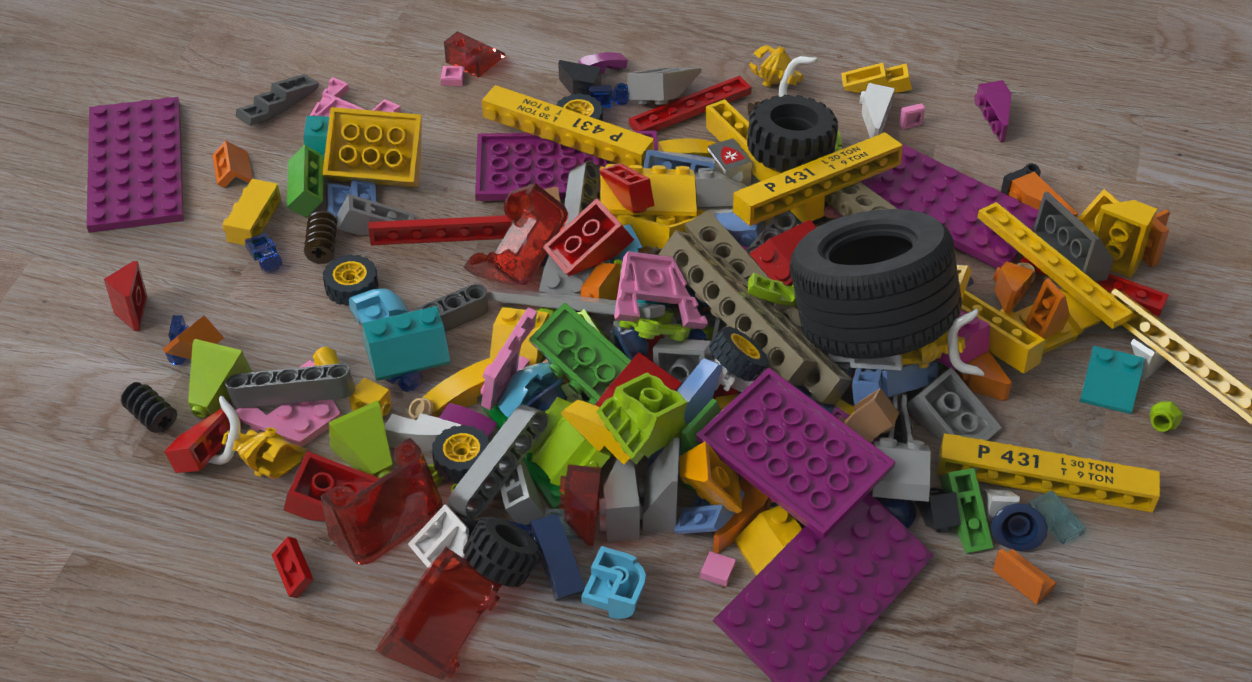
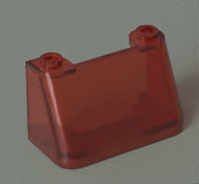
[463,183,568,286]
[321,438,443,565]
[375,547,502,680]

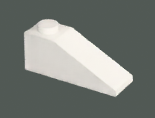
[859,83,895,138]

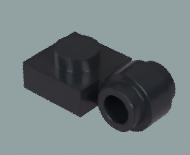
[1001,163,1041,196]

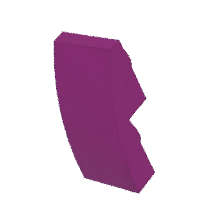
[578,52,628,74]
[439,403,497,437]

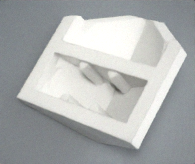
[408,504,469,570]

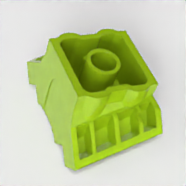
[596,373,688,464]
[529,397,611,500]

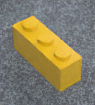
[223,179,281,247]

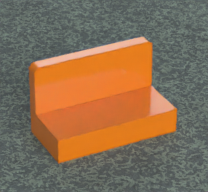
[212,141,253,188]
[1142,209,1170,268]
[993,549,1056,605]

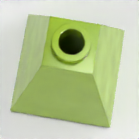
[188,339,253,418]
[329,401,393,483]

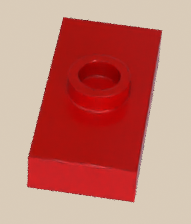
[272,536,314,598]

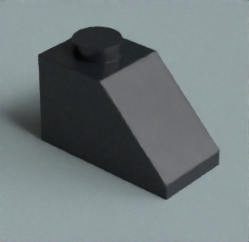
[558,60,601,97]
[915,486,961,533]

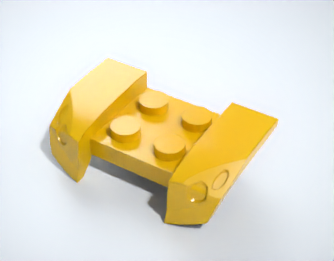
[1000,288,1101,354]

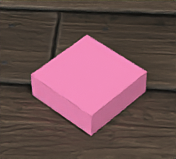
[441,66,465,86]
[899,103,925,130]
[700,552,736,586]

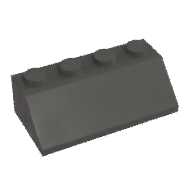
[1033,192,1114,281]

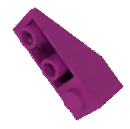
[974,80,1012,143]

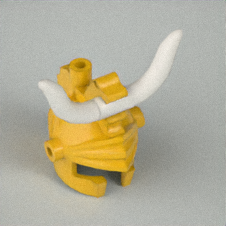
[749,45,818,97]
[901,309,985,377]
[208,396,307,479]

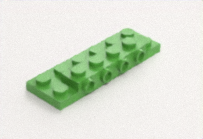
[529,302,631,405]

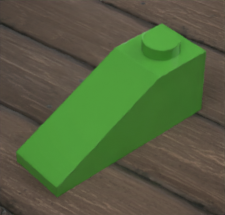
[939,468,993,554]

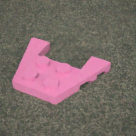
[310,77,401,117]
[614,251,708,329]
[481,307,537,410]
[235,360,341,447]

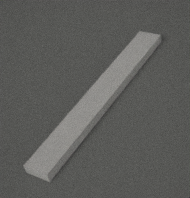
[488,288,665,319]

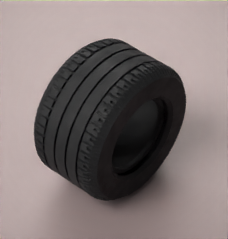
[790,209,962,359]

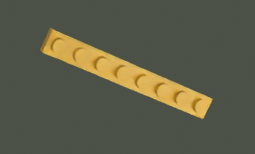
[977,202,1133,329]

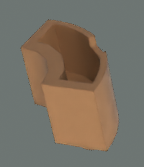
[839,388,899,443]

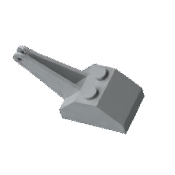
[871,394,931,502]

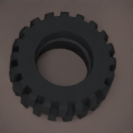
[747,94,838,172]

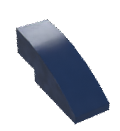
[530,514,585,600]

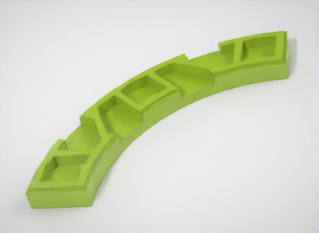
[747,273,797,306]

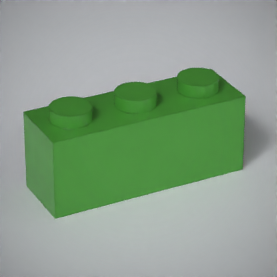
[287,145,323,218]

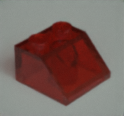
[444,31,505,78]
[559,465,601,546]

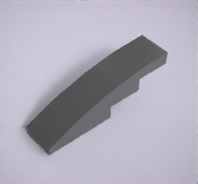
[236,74,319,126]

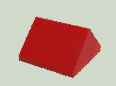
[104,261,147,331]

